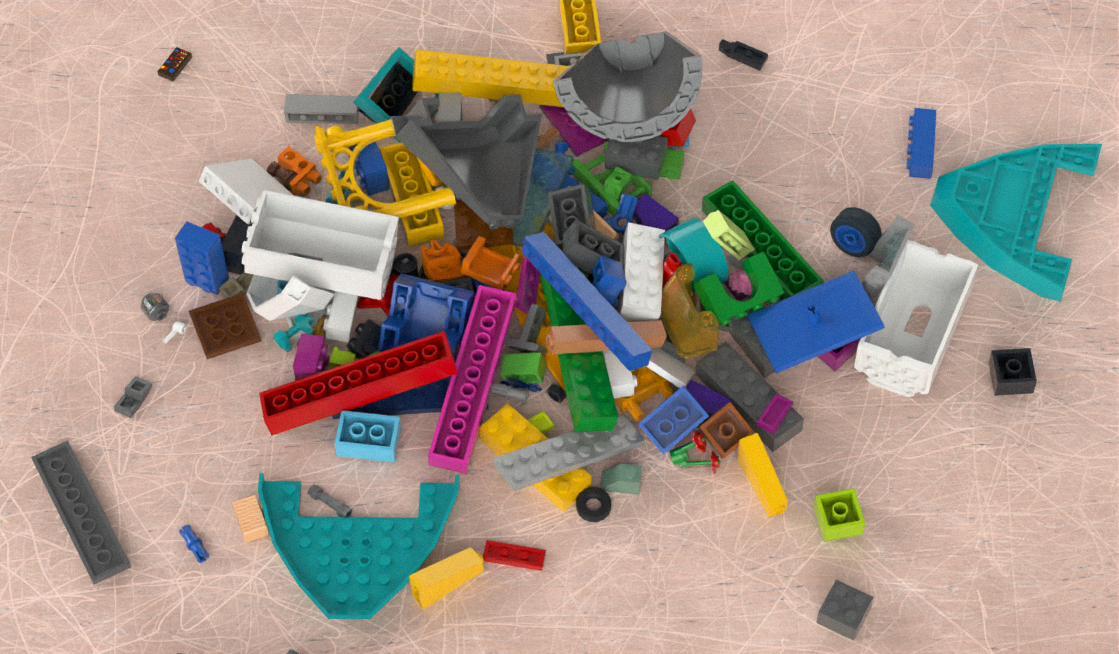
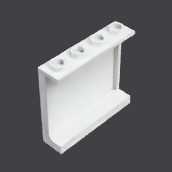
[199,159,294,224]

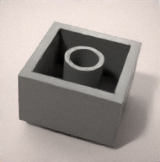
[817,580,874,641]

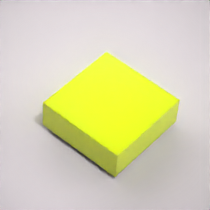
[528,411,554,434]

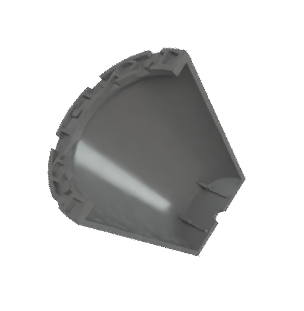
[553,31,702,142]

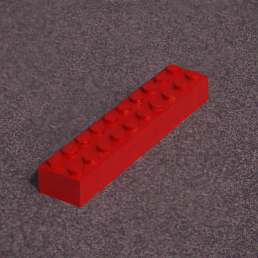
[259,331,458,436]

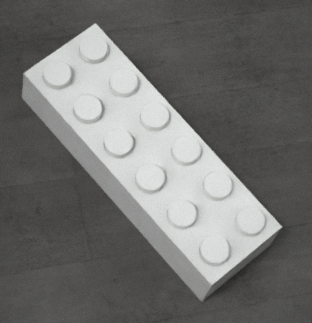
[618,222,665,322]

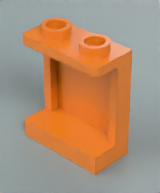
[460,236,520,290]

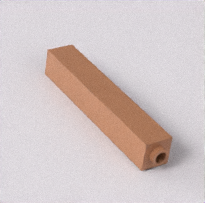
[546,320,667,354]

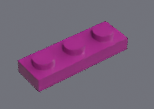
[516,257,540,314]

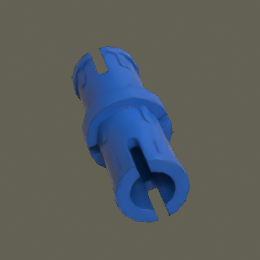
[179,525,209,563]

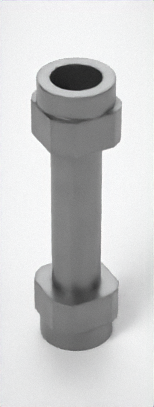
[307,484,352,517]

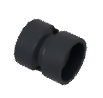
[393,253,418,277]

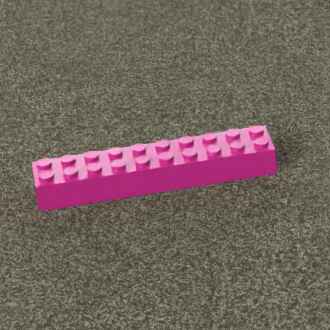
[428,285,517,474]

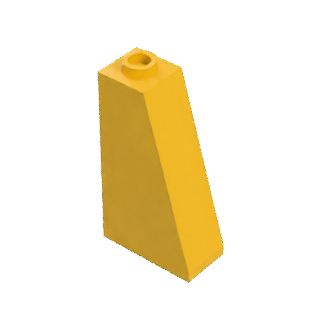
[737,433,788,517]
[409,547,484,609]

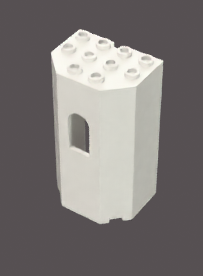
[242,190,399,300]
[854,240,978,397]

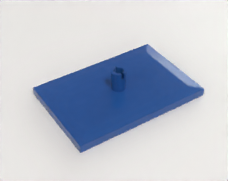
[747,271,885,374]

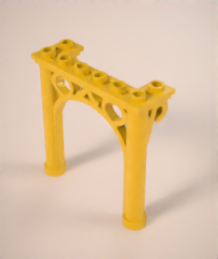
[313,115,456,219]

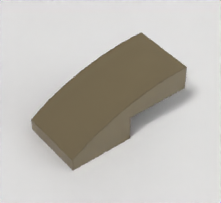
[219,272,254,298]

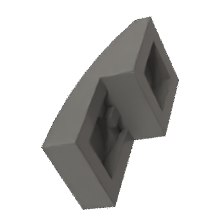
[114,376,152,418]

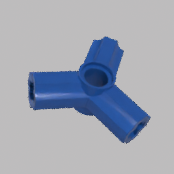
[603,194,638,236]

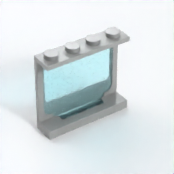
[861,215,915,300]

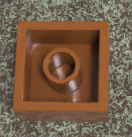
[697,402,755,458]

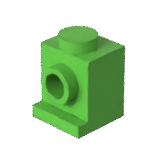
[602,166,632,200]

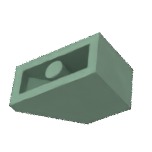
[600,464,642,495]

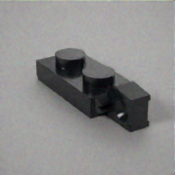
[718,39,768,71]

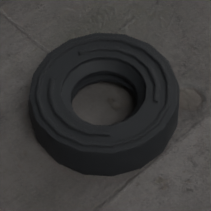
[576,487,611,522]

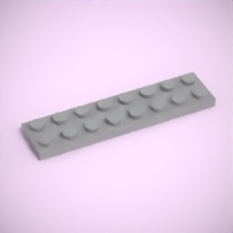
[492,414,645,491]

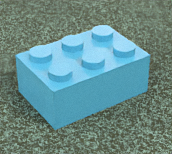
[334,411,401,463]

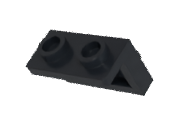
[346,319,381,359]

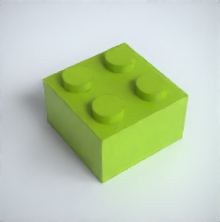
[814,488,865,542]

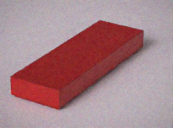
[483,540,546,571]

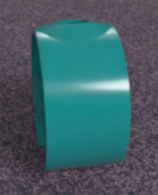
[658,218,729,299]

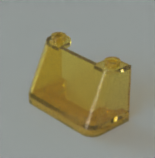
[660,263,719,358]

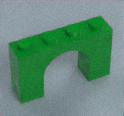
[693,252,784,326]

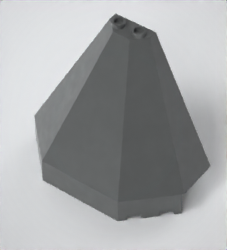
[391,95,542,230]

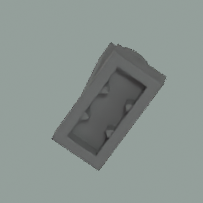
[505,304,547,357]

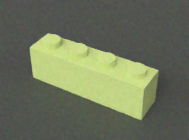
[703,210,755,260]

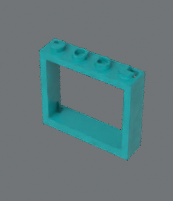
[353,47,439,143]

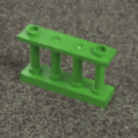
[572,141,652,217]

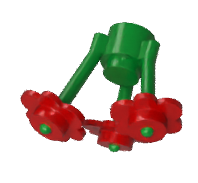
[670,430,721,474]

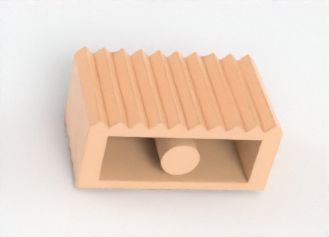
[232,494,269,543]

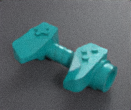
[273,313,314,352]

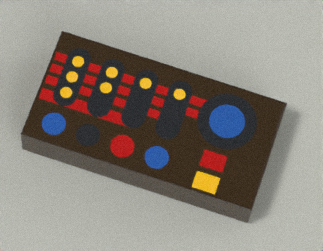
[157,47,192,82]

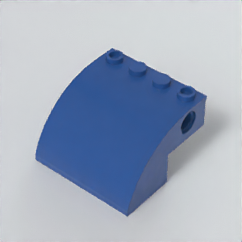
[378,273,474,363]

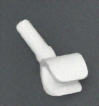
[163,321,187,344]

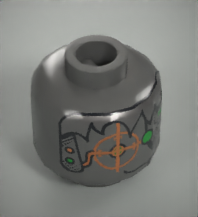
[141,293,169,321]

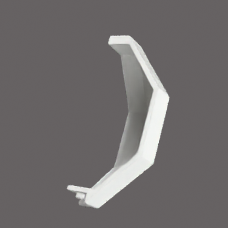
[246,275,334,321]

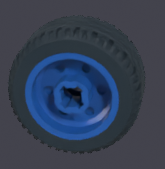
[830,207,882,257]

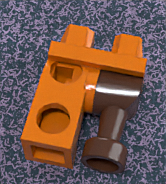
[266,146,322,196]

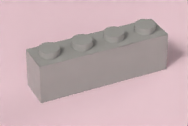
[284,94,359,124]

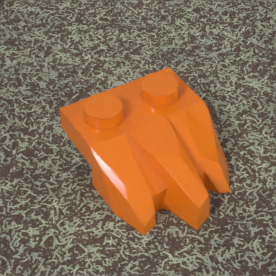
[420,240,467,283]

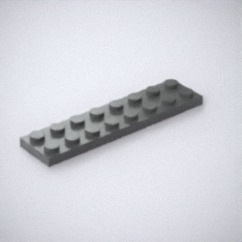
[31,441,131,585]

